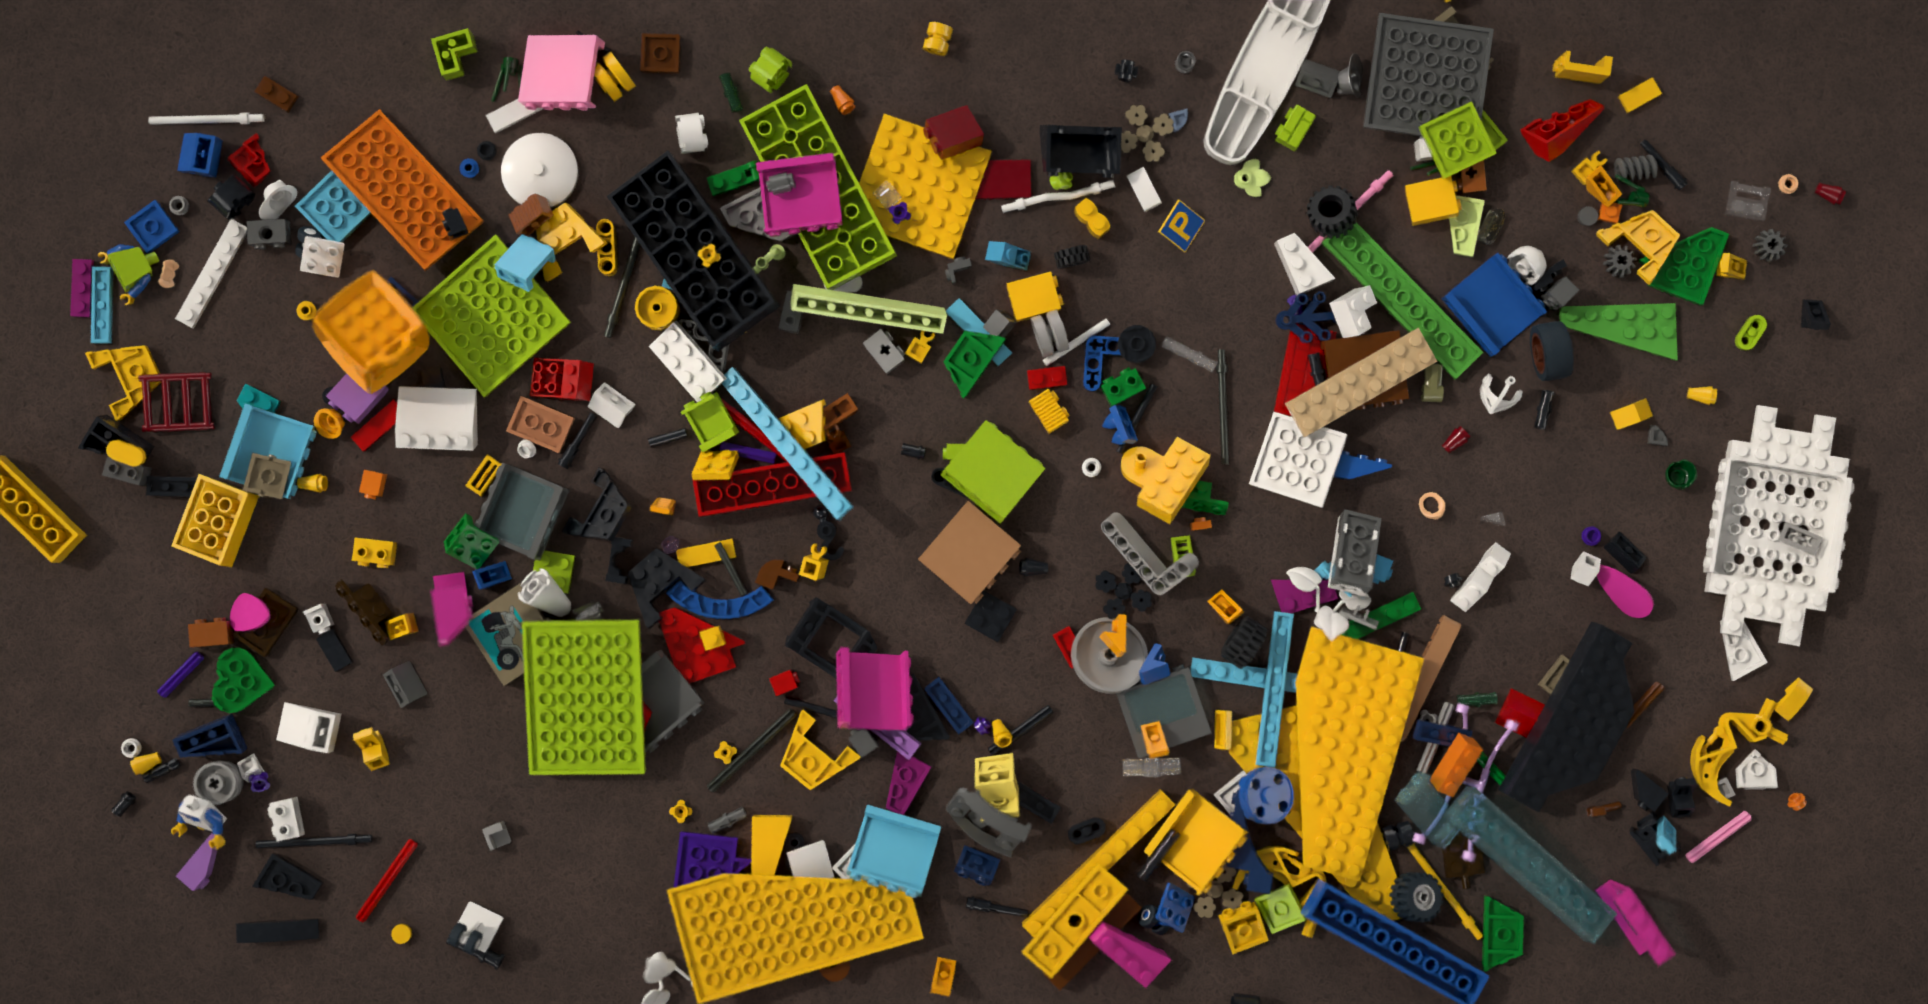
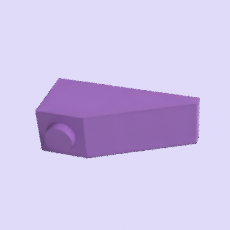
[176,833,218,891]

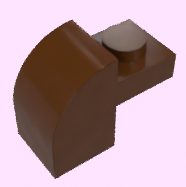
[755,560,800,590]

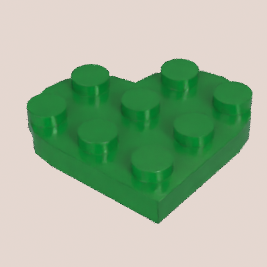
[212,648,276,713]

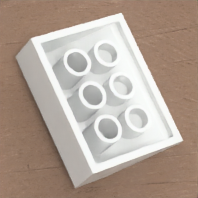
[395,386,478,451]

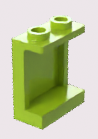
[681,391,739,453]

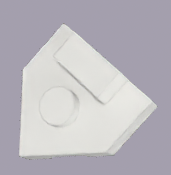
[1735,749,1778,790]

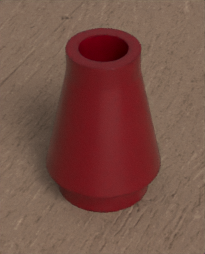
[1814,183,1846,205]
[1441,426,1470,454]

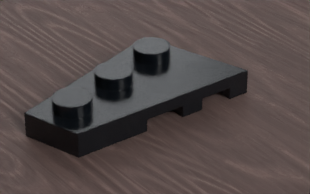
[252,853,324,900]

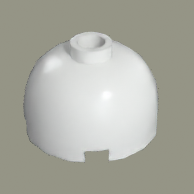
[1507,246,1547,285]

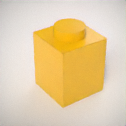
[700,626,726,650]

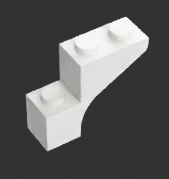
[1450,542,1511,612]

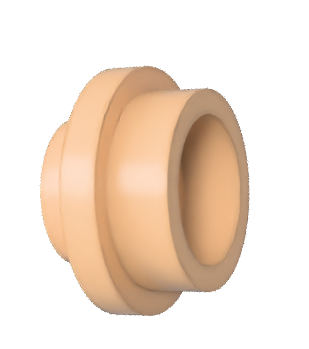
[1778,174,1798,194]

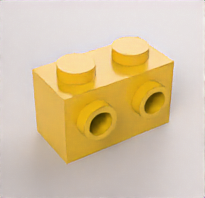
[352,538,397,568]

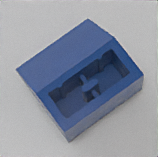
[177,133,223,178]

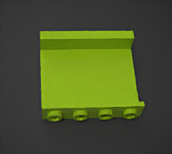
[941,420,1046,523]

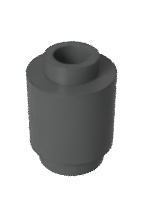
[766,172,796,195]

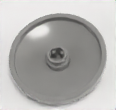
[1071,617,1148,694]

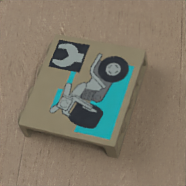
[466,583,552,686]

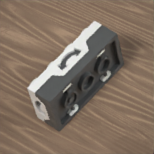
[1328,509,1382,596]

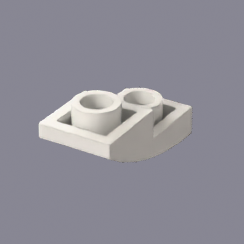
[1127,167,1162,212]

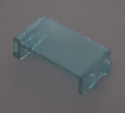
[1395,771,1468,849]

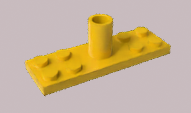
[1022,863,1128,978]

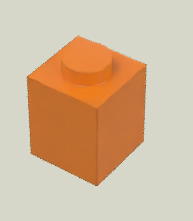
[359,470,387,500]

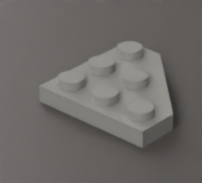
[720,187,795,242]

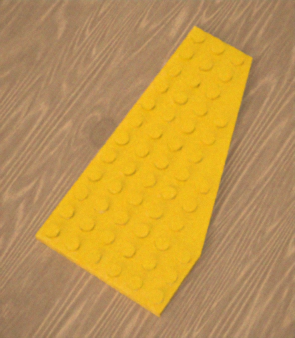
[1295,627,1424,882]
[667,873,924,1004]

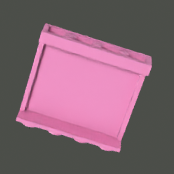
[518,35,605,111]

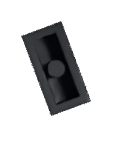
[1603,531,1647,574]

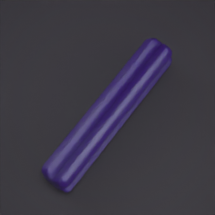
[719,442,776,464]
[157,652,204,698]

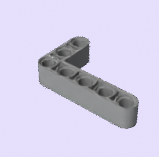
[1101,512,1199,595]

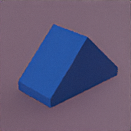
[472,561,512,589]

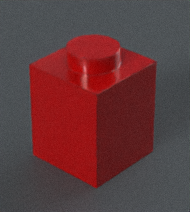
[769,669,800,696]

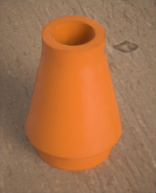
[830,85,855,115]

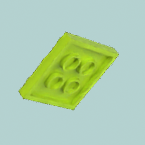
[1418,101,1497,179]

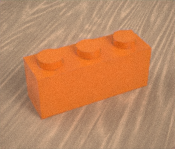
[1429,733,1483,797]

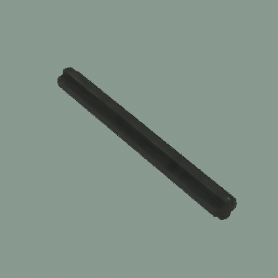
[707,709,796,793]

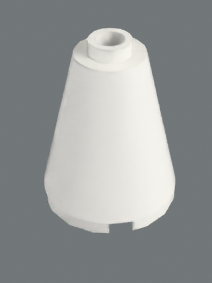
[518,569,571,617]

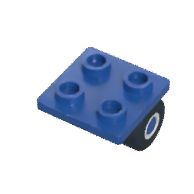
[1138,883,1195,935]

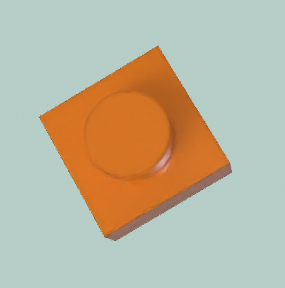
[1598,203,1622,224]
[1190,517,1212,531]

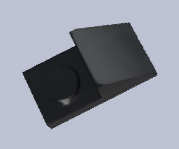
[1801,299,1831,330]

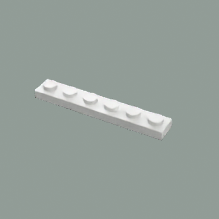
[175,220,247,328]

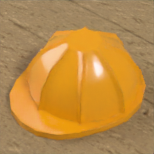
[314,408,345,439]

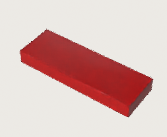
[350,399,397,452]

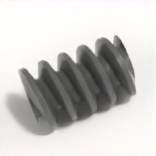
[1614,154,1657,181]

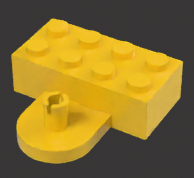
[1121,437,1210,524]

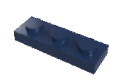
[924,677,974,734]
[1413,719,1473,746]

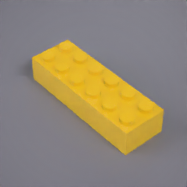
[0,455,87,563]

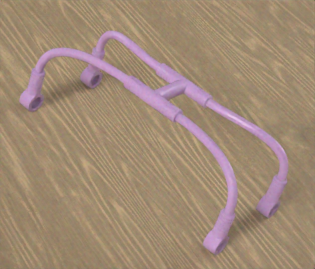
[1413,703,1519,862]

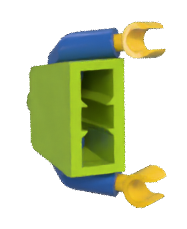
[98,244,159,305]

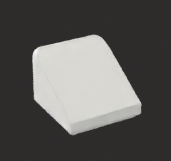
[237,753,264,783]

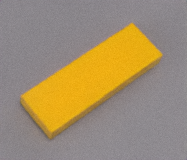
[676,539,736,567]

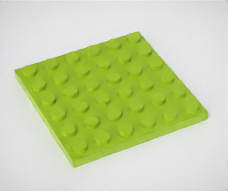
[412,235,571,397]

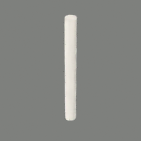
[1042,319,1110,366]

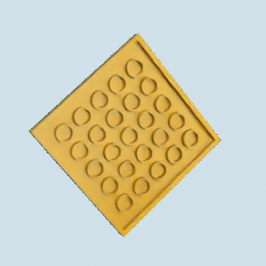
[859,114,992,260]

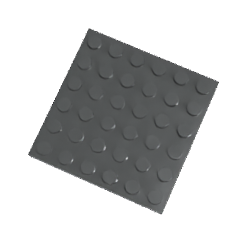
[1363,13,1494,136]

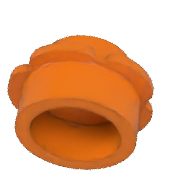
[1787,793,1807,811]

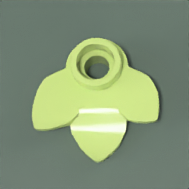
[1234,159,1271,197]

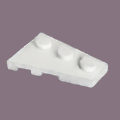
[1720,620,1768,681]

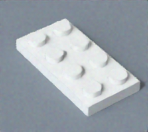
[649,321,727,402]

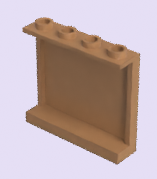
[918,501,1021,604]

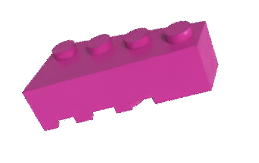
[1088,921,1172,988]

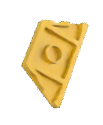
[778,399,825,449]

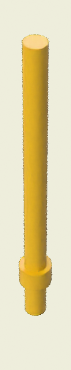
[1407,845,1483,940]

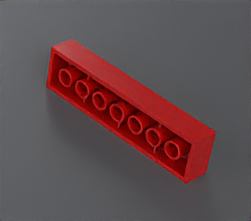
[692,452,852,517]

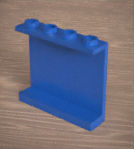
[1441,253,1547,357]

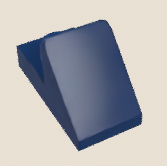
[1139,643,1170,685]

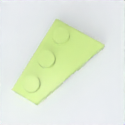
[1449,195,1485,257]

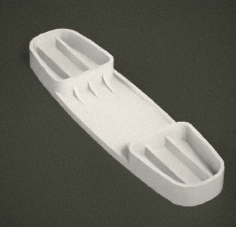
[1204,0,1330,165]

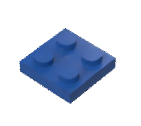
[124,200,180,254]

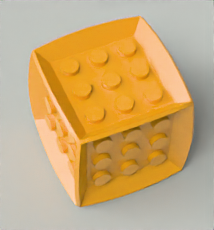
[313,271,429,394]

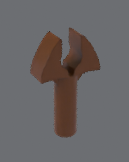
[1586,801,1622,817]

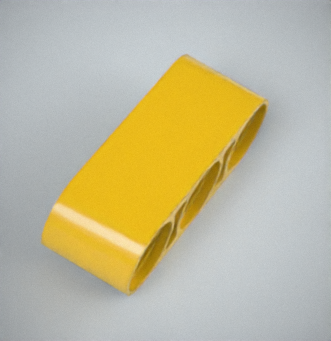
[596,219,618,277]

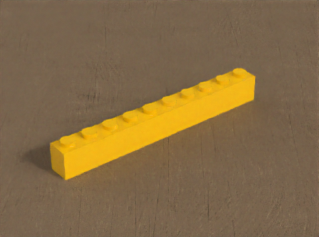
[1022,789,1175,937]

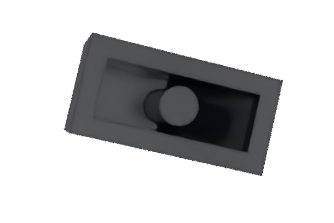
[1631,768,1668,812]

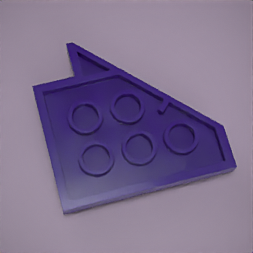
[671,831,752,909]

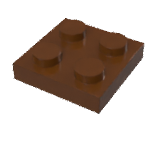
[640,33,681,74]

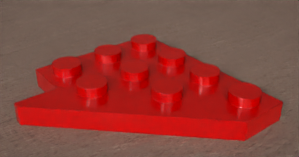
[659,607,746,683]

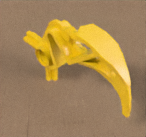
[1690,698,1788,807]
[1232,846,1326,938]

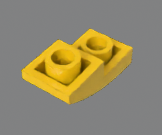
[1774,677,1813,721]

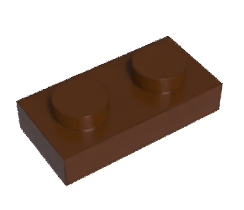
[254,76,298,113]

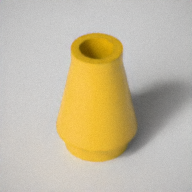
[1687,386,1717,405]
[297,474,328,493]
[991,719,1012,748]
[130,752,162,775]

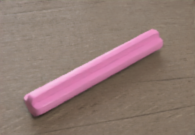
[1685,811,1752,863]

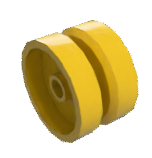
[594,52,636,102]
[635,286,680,331]

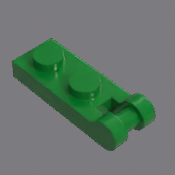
[707,160,760,197]

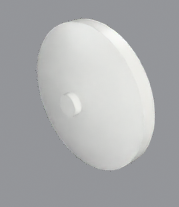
[501,133,579,208]

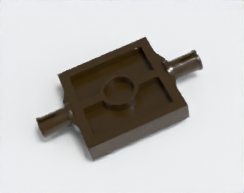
[1441,823,1485,889]

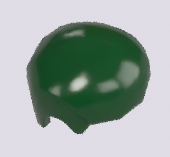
[1665,459,1697,490]

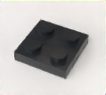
[964,590,1017,642]

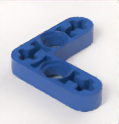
[1083,336,1121,392]

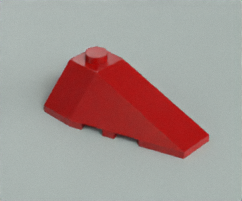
[1520,99,1604,162]

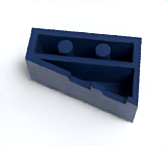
[172,714,248,757]

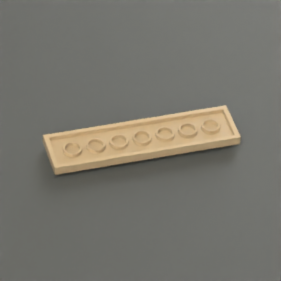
[1285,328,1437,437]

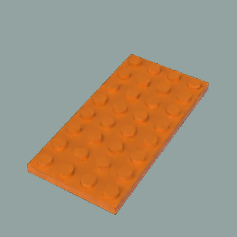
[321,109,483,271]

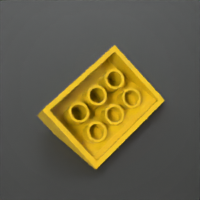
[171,474,259,567]

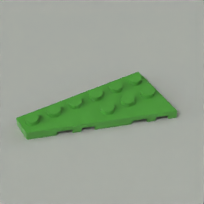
[1559,303,1678,361]

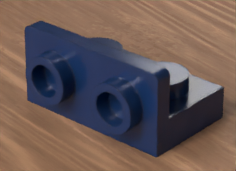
[954,845,1000,886]

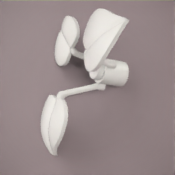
[1286,567,1371,641]
[641,952,693,1004]

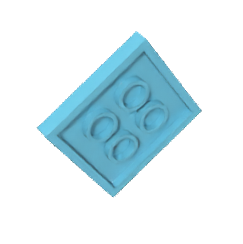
[295,171,371,242]

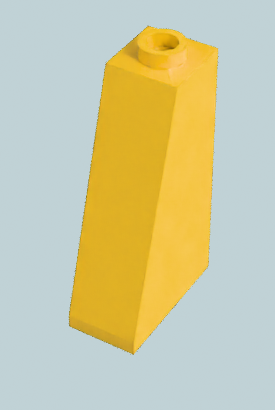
[751,815,792,875]

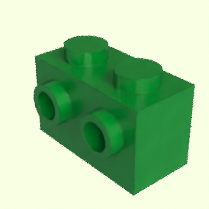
[1100,367,1146,407]

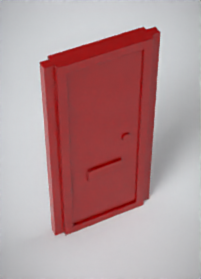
[1274,324,1337,417]

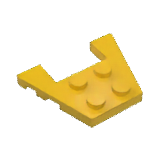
[536,203,607,281]
[1596,210,1680,285]
[85,345,161,421]
[780,709,861,790]

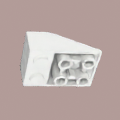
[276,702,342,753]

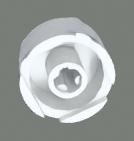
[675,113,708,154]

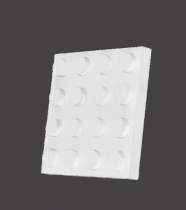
[1249,412,1348,508]

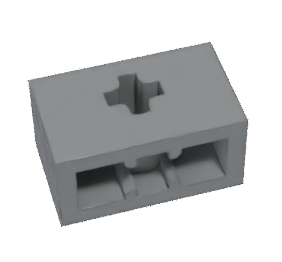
[863,329,905,374]

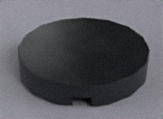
[1118,325,1156,363]

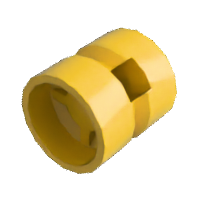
[923,22,953,56]

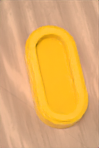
[106,440,146,466]

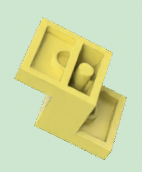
[975,753,1020,822]

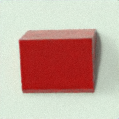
[1495,688,1545,738]

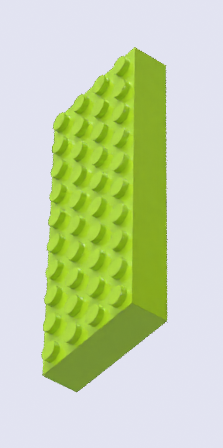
[739,84,897,290]

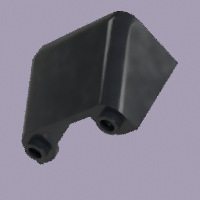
[1039,125,1122,178]

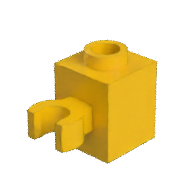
[799,543,829,581]

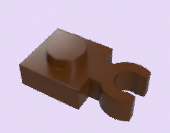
[825,425,851,454]

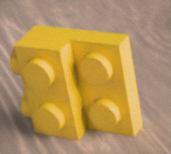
[1218,901,1269,954]

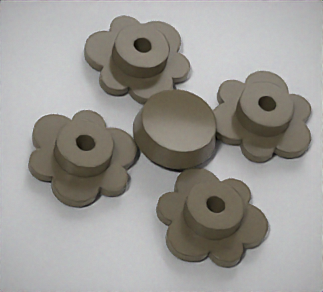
[1121,105,1173,162]
[1186,862,1243,918]

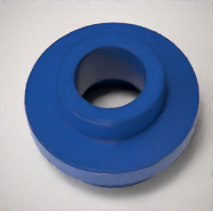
[460,159,479,178]

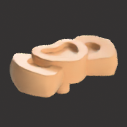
[158,260,179,288]

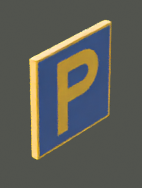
[1158,200,1205,252]

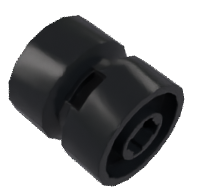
[1381,821,1415,852]

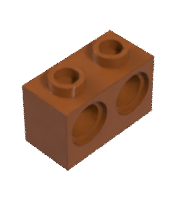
[823,393,859,430]

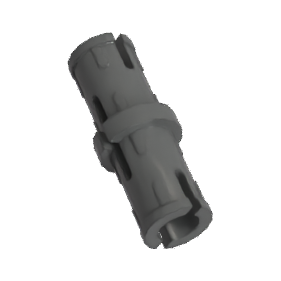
[707,806,748,834]

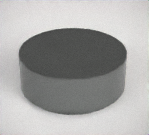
[1577,206,1598,226]

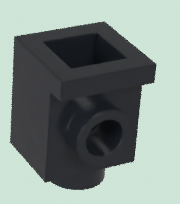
[442,208,468,241]

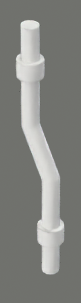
[1001,180,1115,213]

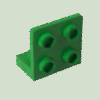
[444,513,499,569]

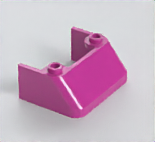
[431,572,473,646]

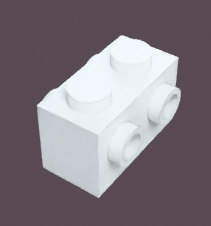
[268,797,305,841]

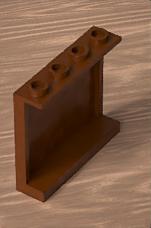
[1320,330,1409,410]

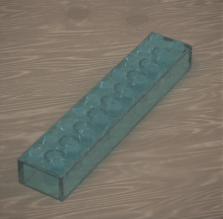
[1443,786,1617,944]

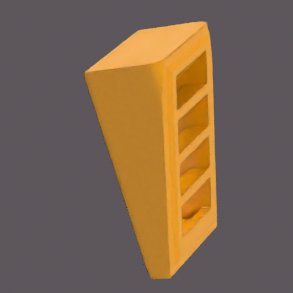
[650,497,676,515]

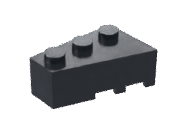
[78,415,155,462]

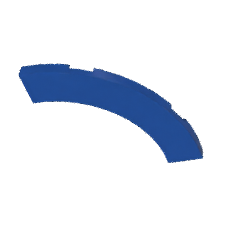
[666,580,774,619]

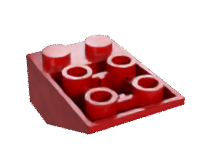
[530,358,594,401]

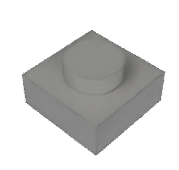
[1715,777,1735,803]

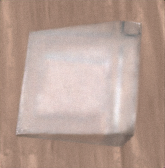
[873,181,902,210]
[1480,512,1506,526]

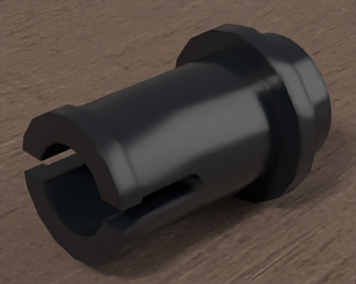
[901,443,926,460]
[111,791,136,817]

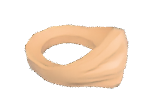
[1419,492,1445,520]

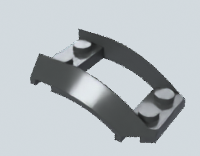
[946,788,1031,858]

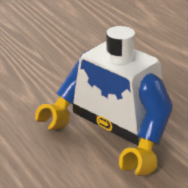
[171,795,227,849]

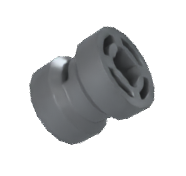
[1175,51,1196,74]

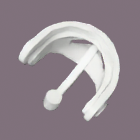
[1480,373,1523,414]

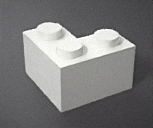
[1329,285,1377,338]

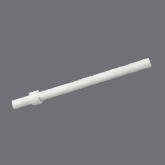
[149,113,265,124]

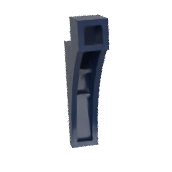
[1226,788,1274,894]

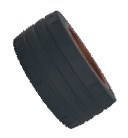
[1530,321,1574,381]

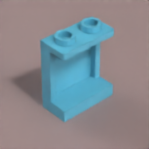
[495,234,556,292]

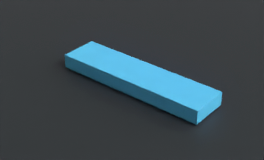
[91,267,113,344]
[946,298,1012,366]

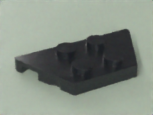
[906,673,950,741]

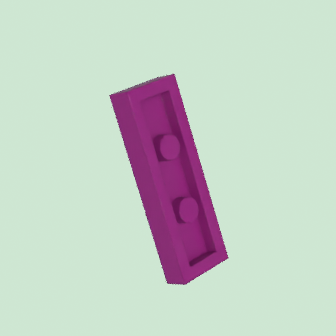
[70,259,94,317]

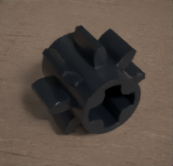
[1115,60,1139,82]

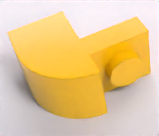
[353,728,390,771]

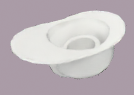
[259,180,298,220]

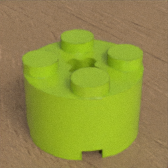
[749,47,792,93]

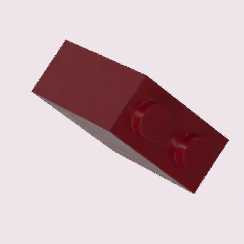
[923,105,984,160]

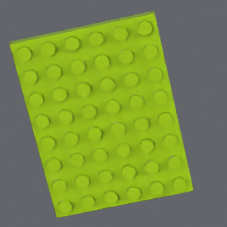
[522,620,646,775]

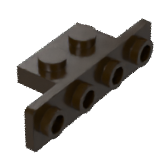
[335,579,392,646]

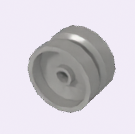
[1030,310,1069,358]
[193,760,244,805]

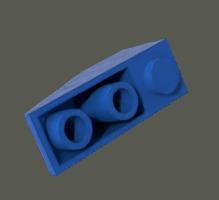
[1334,451,1392,480]

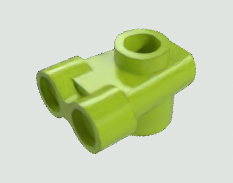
[1050,172,1073,190]

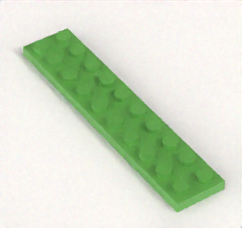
[1322,222,1483,380]

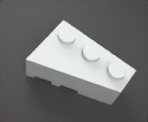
[1274,233,1335,295]

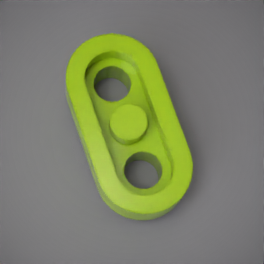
[1735,315,1767,350]

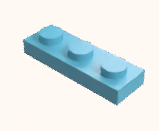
[1656,815,1676,854]

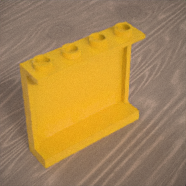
[1144,789,1248,895]

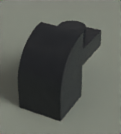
[1668,777,1696,818]

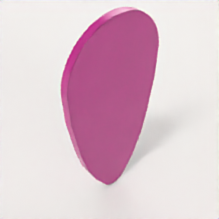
[1597,565,1654,618]
[230,593,270,631]

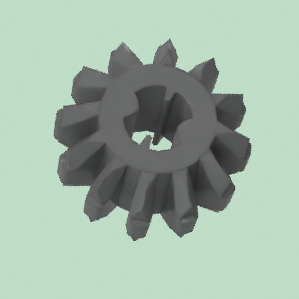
[1753,229,1788,262]
[1603,245,1637,278]

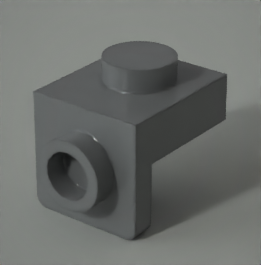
[945,257,972,285]

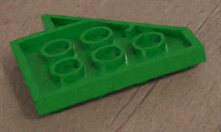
[1639,227,1729,306]

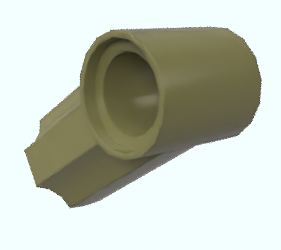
[1421,364,1444,403]

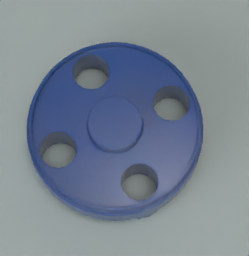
[1239,767,1294,824]

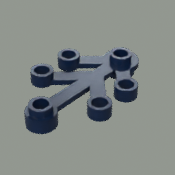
[1275,291,1337,343]

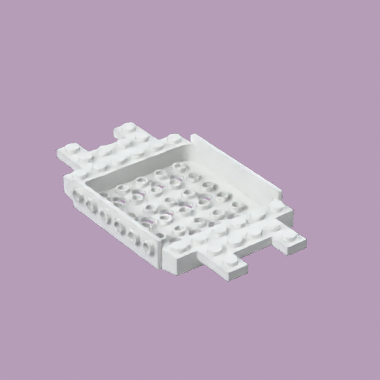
[1703,405,1854,646]

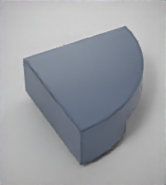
[1169,109,1188,133]

